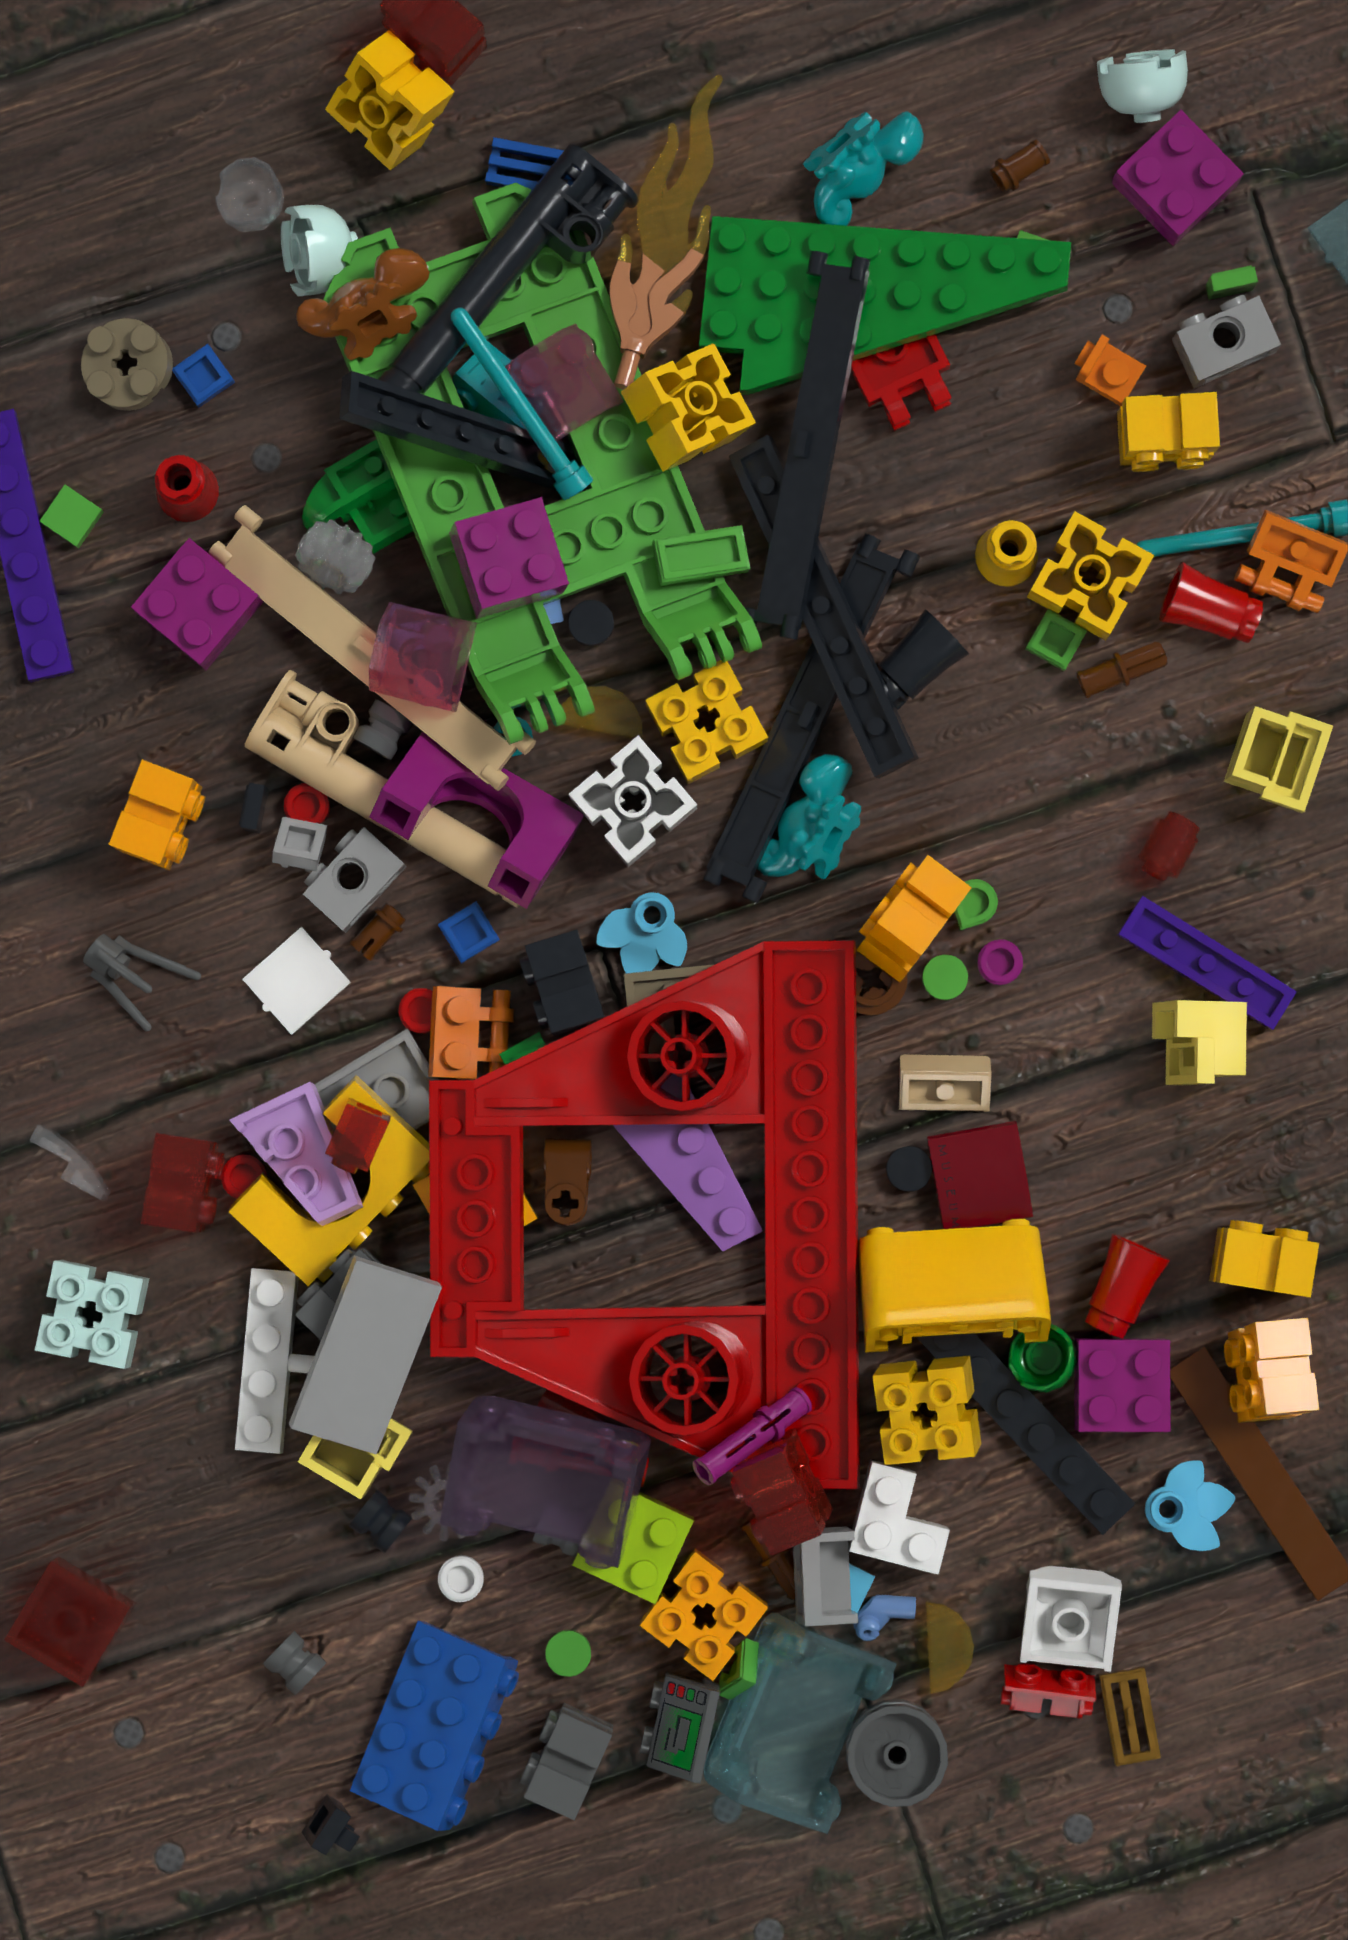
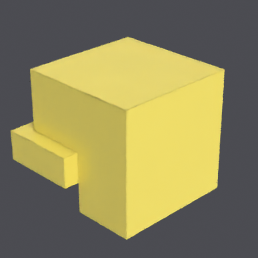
[1224,706,1333,813]
[1152,1000,1247,1085]
[298,1418,413,1499]

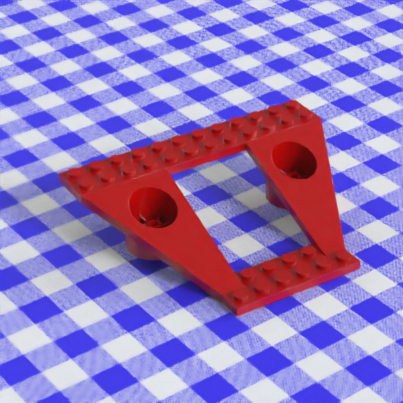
[429,940,860,1489]

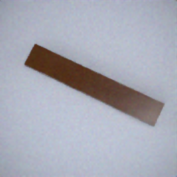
[1170,1346,1348,1601]

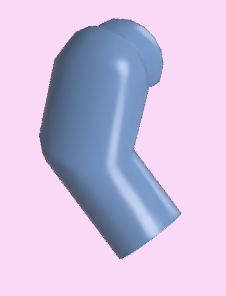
[853,1595,916,1641]

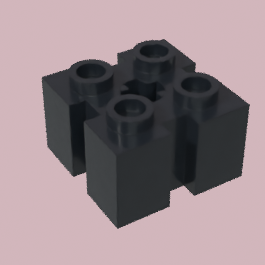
[519,929,605,1036]

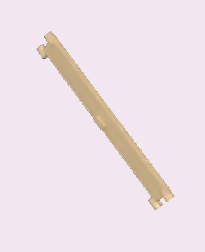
[208,505,536,791]

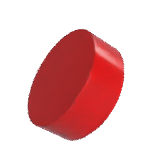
[284,783,330,824]
[399,988,433,1034]
[221,1155,268,1199]

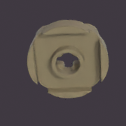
[81,318,173,411]

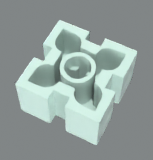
[35,1260,150,1369]

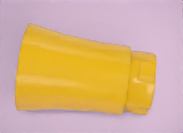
[975,520,1038,587]

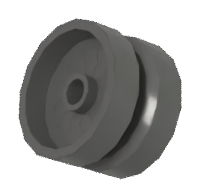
[845,1699,948,1807]

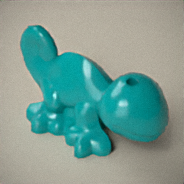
[803,111,924,226]
[757,754,861,879]

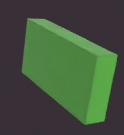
[652,525,750,586]

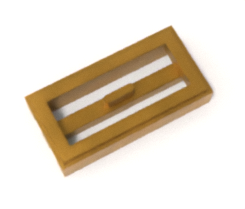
[1098,1666,1161,1766]

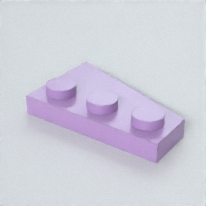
[230,1082,363,1226]

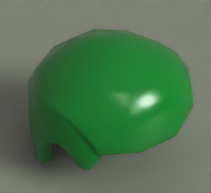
[1008,1324,1077,1393]

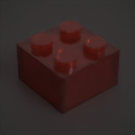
[4,1556,136,1687]

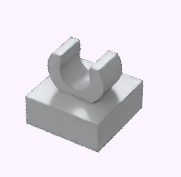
[272,817,327,873]

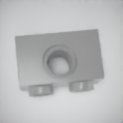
[1172,295,1281,389]
[303,827,407,933]

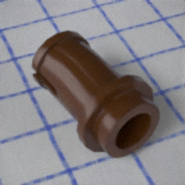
[990,139,1050,192]
[350,902,406,961]

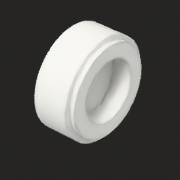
[438,1555,484,1602]

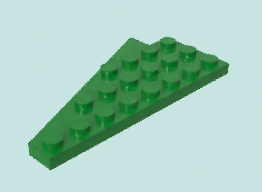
[699,216,1071,395]

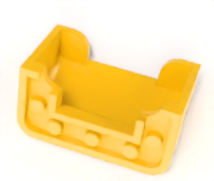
[858,1219,1051,1352]

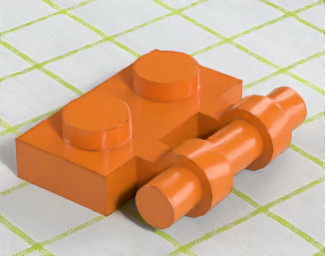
[1234,510,1348,613]
[428,986,514,1079]

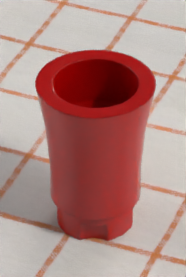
[155,455,219,522]
[1159,562,1264,643]
[1085,1234,1170,1339]

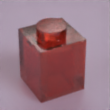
[325,1097,391,1174]

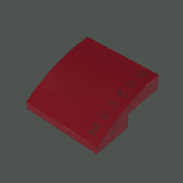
[927,1121,1033,1229]

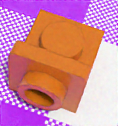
[1074,334,1146,406]

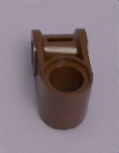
[544,1138,592,1226]

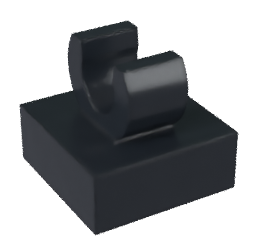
[302,1794,360,1855]

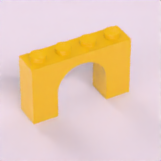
[229,1075,429,1287]

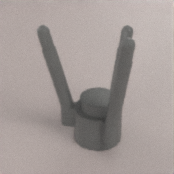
[83,934,201,1031]

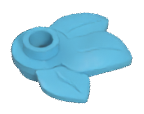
[597,892,687,973]
[1145,1460,1236,1551]

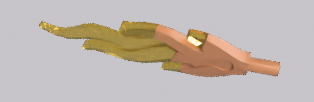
[610,75,723,390]

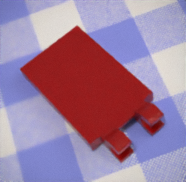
[851,334,952,431]

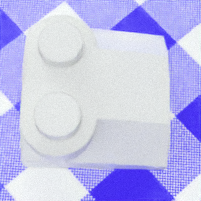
[1020,1566,1122,1672]

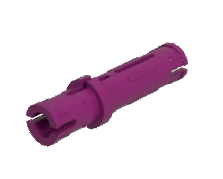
[693,1387,812,1485]

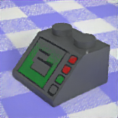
[640,1671,720,1784]

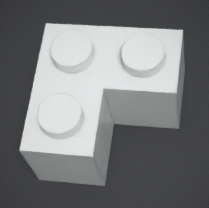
[848,1459,950,1574]

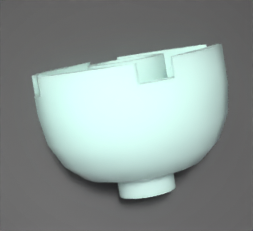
[1097,49,1188,123]
[281,205,358,297]

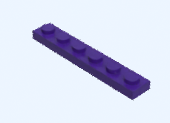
[0,408,74,682]

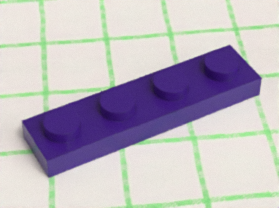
[1117,896,1297,1030]

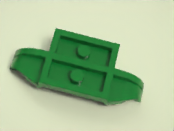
[302,439,413,554]

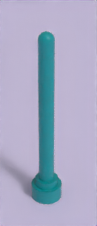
[451,308,593,500]
[1136,499,1348,557]

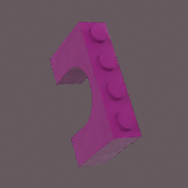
[369,732,584,909]

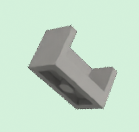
[792,1526,858,1627]

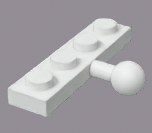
[235,1268,315,1454]

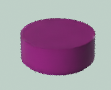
[977,939,1023,985]

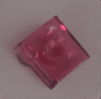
[505,323,624,442]
[369,602,477,712]

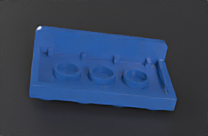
[350,1621,519,1831]

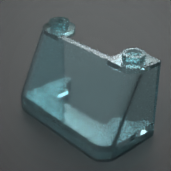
[704,1613,897,1834]

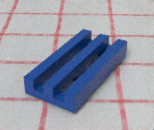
[485,137,575,190]

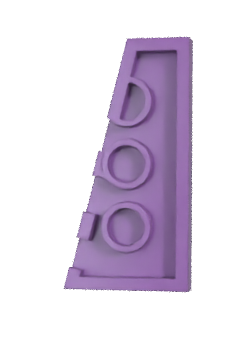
[613,1074,763,1251]

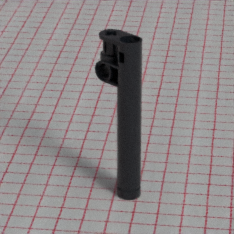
[378,144,639,395]

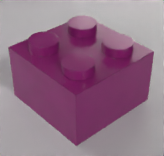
[1111,110,1244,247]
[449,497,569,619]
[131,538,263,671]
[1074,1338,1171,1432]

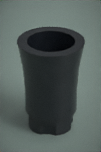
[878,609,969,710]

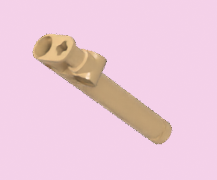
[245,670,519,908]

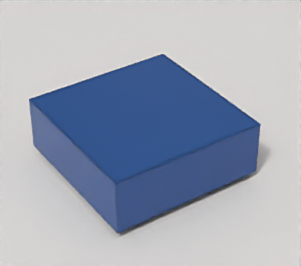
[172,344,235,408]
[438,901,500,964]

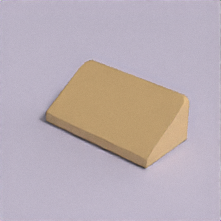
[899,1054,992,1112]

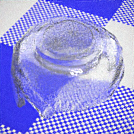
[215,157,284,232]

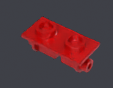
[1000,1663,1096,1719]

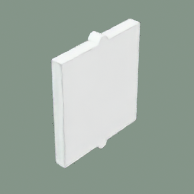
[243,927,351,1035]

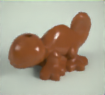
[296,248,430,360]

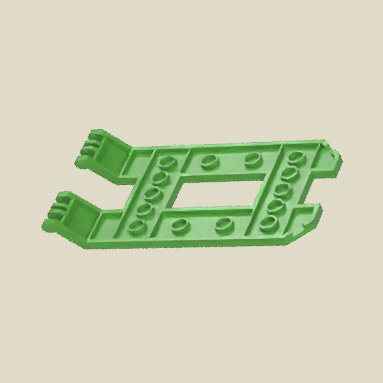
[323,183,762,745]

